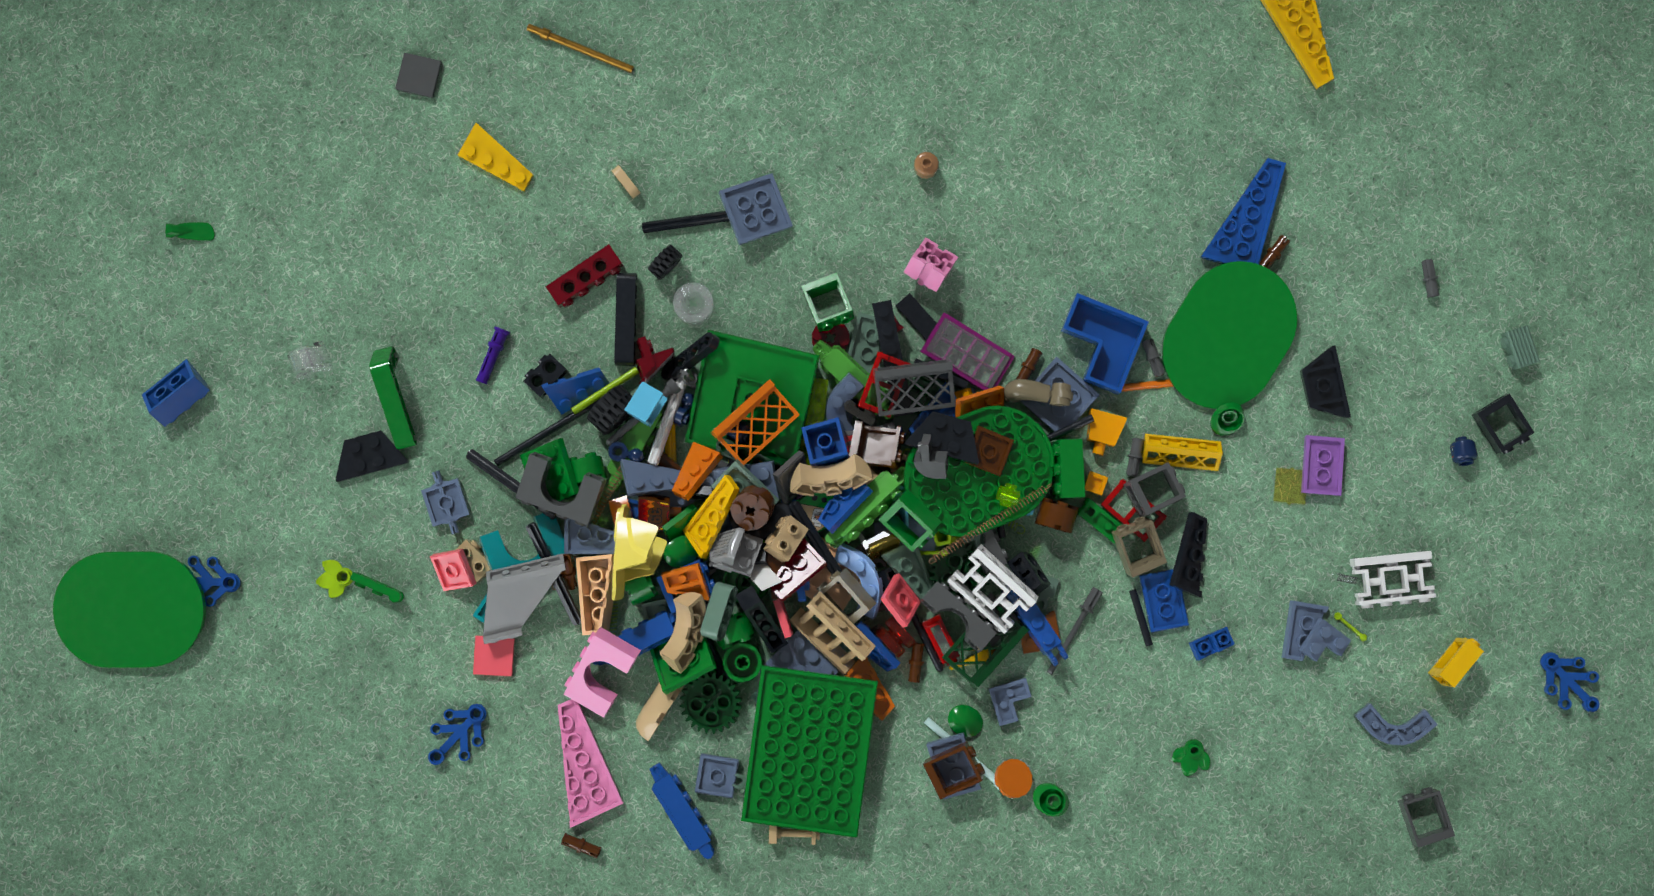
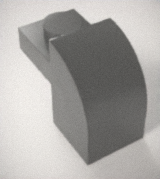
[914,434,949,479]

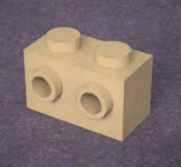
[763,515,809,562]
[456,539,490,583]

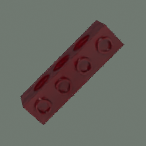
[545,244,624,308]

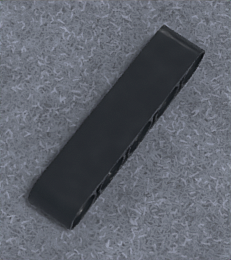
[614,273,637,366]

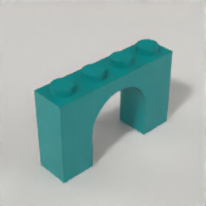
[478,513,564,571]

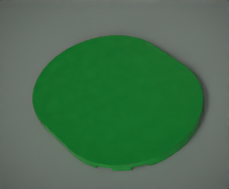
[1162,261,1297,409]
[904,406,1055,537]
[53,551,206,668]

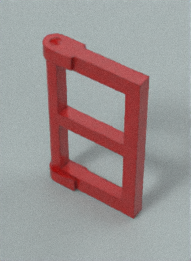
[858,352,910,418]
[1100,479,1167,542]

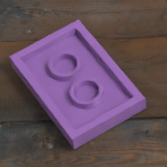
[1301,435,1345,496]

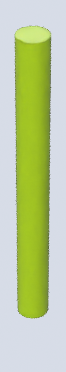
[571,367,639,415]

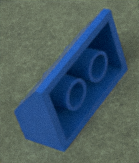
[142,359,210,427]

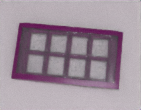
[920,312,1015,390]

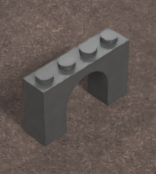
[515,452,607,526]

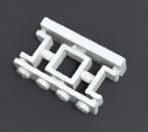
[948,544,1039,634]
[1350,551,1436,609]

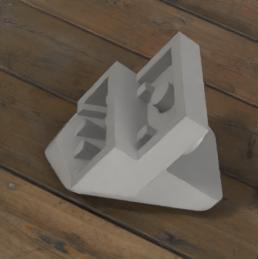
[710,528,763,577]

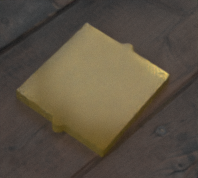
[1273,467,1306,505]
[866,534,901,560]

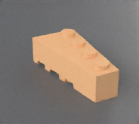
[576,554,614,635]

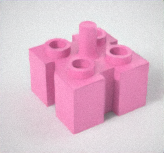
[904,237,958,292]

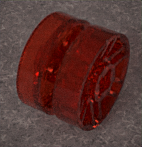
[875,616,916,658]

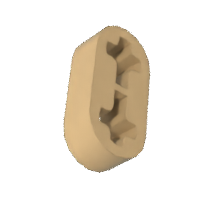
[611,165,640,199]

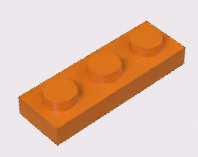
[955,386,1004,417]

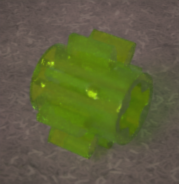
[996,483,1020,508]

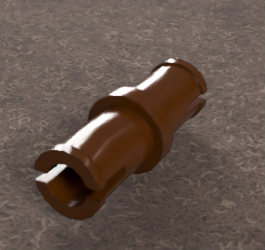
[1259,235,1290,269]
[1015,348,1043,380]
[560,554,578,590]
[908,642,925,683]
[561,833,602,859]

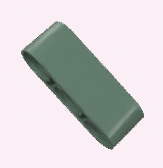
[700,582,738,641]

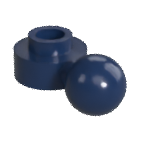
[674,393,694,427]
[608,442,644,462]

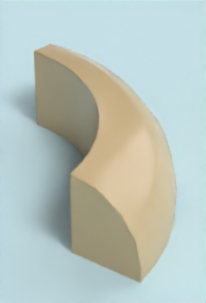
[790,454,872,496]
[659,592,706,674]
[636,682,685,741]

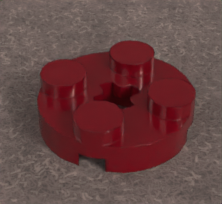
[812,324,849,350]

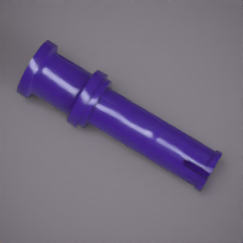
[476,326,511,385]

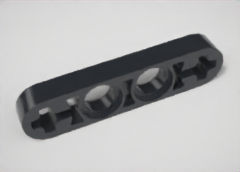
[661,332,720,381]

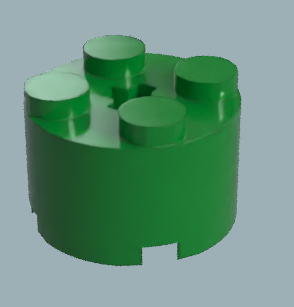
[569,452,607,488]
[625,575,659,606]
[716,611,755,650]
[723,642,763,682]

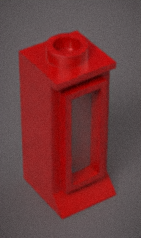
[921,614,960,666]

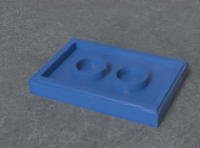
[1139,569,1189,632]

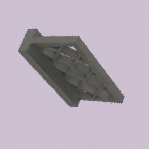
[873,359,956,416]

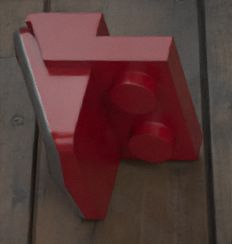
[635,336,675,385]

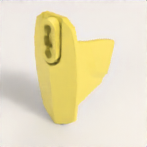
[612,504,668,600]

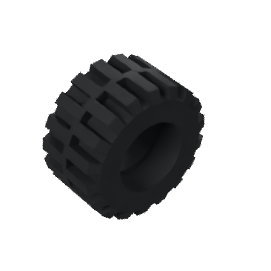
[587,385,633,435]

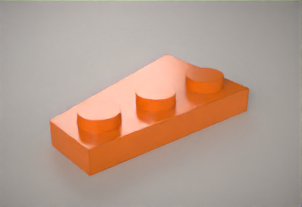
[672,442,723,501]
[844,657,895,721]

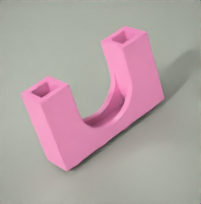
[564,627,641,718]

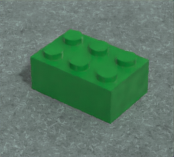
[1050,439,1085,500]

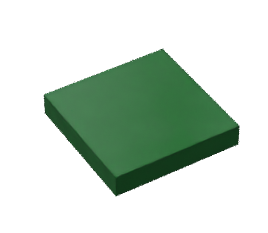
[662,504,698,542]

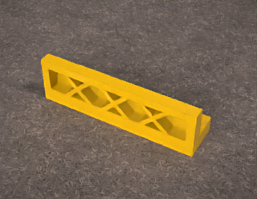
[1142,434,1223,471]

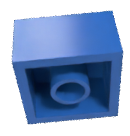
[801,417,850,466]

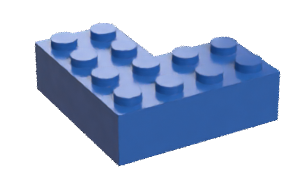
[1061,293,1149,395]

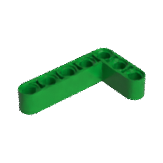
[369,346,417,450]

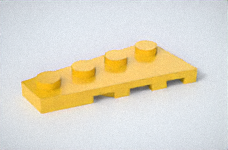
[458,123,534,192]
[683,475,740,559]

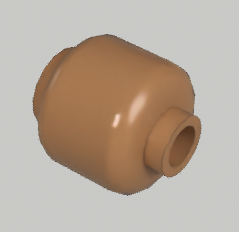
[914,152,939,179]

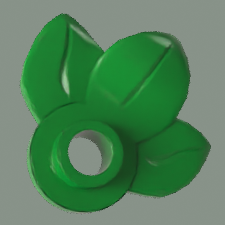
[1172,739,1210,776]

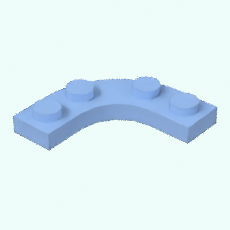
[835,543,883,619]

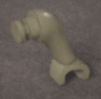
[1004,379,1073,407]

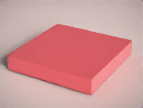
[430,549,477,591]
[880,573,921,628]
[773,599,794,638]
[473,635,515,676]

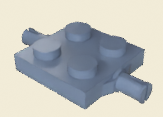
[421,470,471,535]

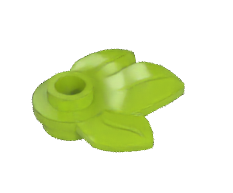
[316,560,353,598]

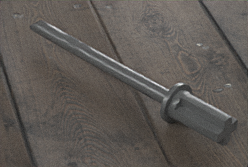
[1047,587,1103,675]

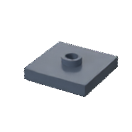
[695,753,739,798]

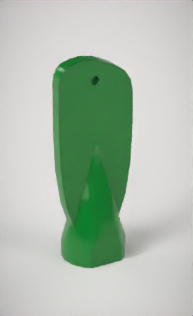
[165,222,215,241]

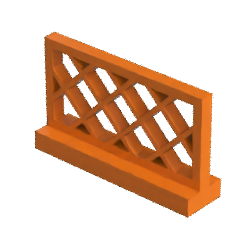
[710,379,800,465]

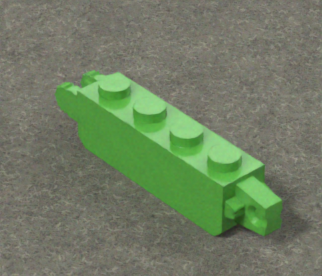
[812,340,894,420]
[607,405,665,491]
[825,466,905,548]

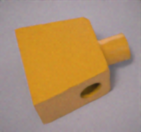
[1087,408,1127,456]

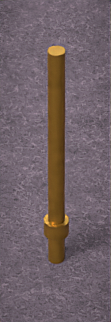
[527,24,634,73]

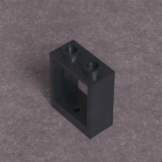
[1472,393,1535,455]

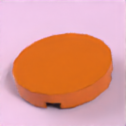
[994,759,1032,798]

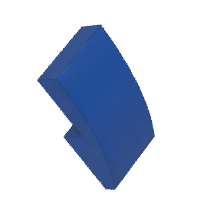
[1189,627,1234,661]

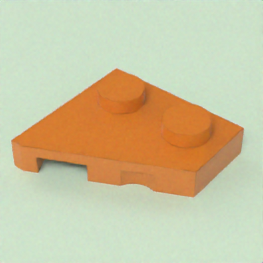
[661,563,711,600]

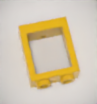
[1428,637,1484,688]

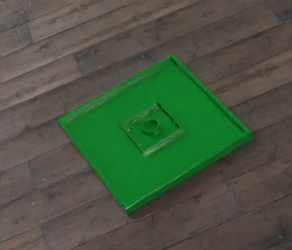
[685,330,820,461]

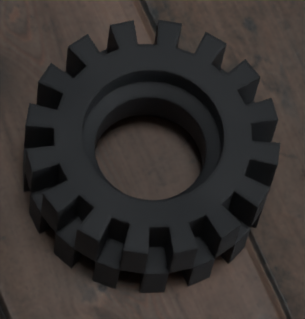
[648,244,683,280]

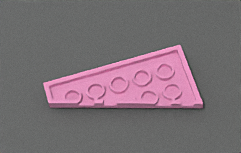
[558,699,624,828]

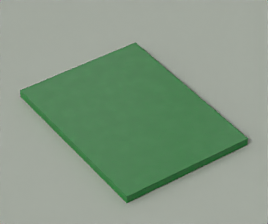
[741,665,878,838]

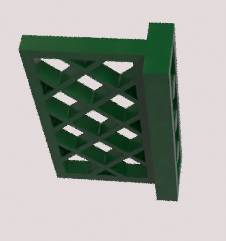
[942,601,1029,690]

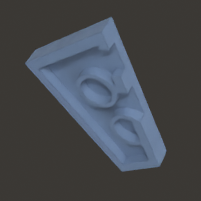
[564,518,615,554]
[1281,600,1329,661]

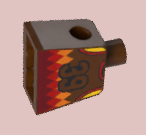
[638,494,681,530]

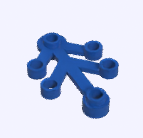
[188,556,241,607]
[1540,652,1600,712]
[428,704,487,765]

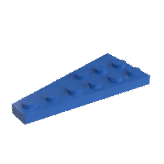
[1200,158,1286,264]

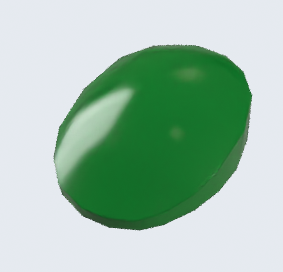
[1210,402,1244,436]
[664,535,698,568]
[948,705,983,737]
[1033,783,1069,817]

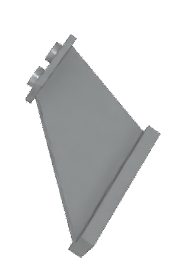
[483,554,566,644]

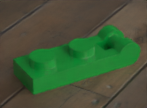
[1077,497,1125,546]
[350,572,404,602]

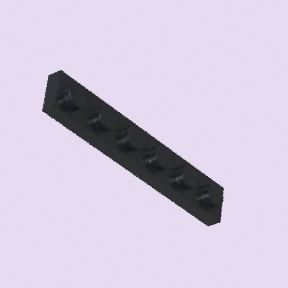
[872,300,913,417]

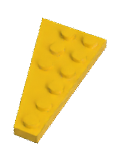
[1261,0,1334,90]

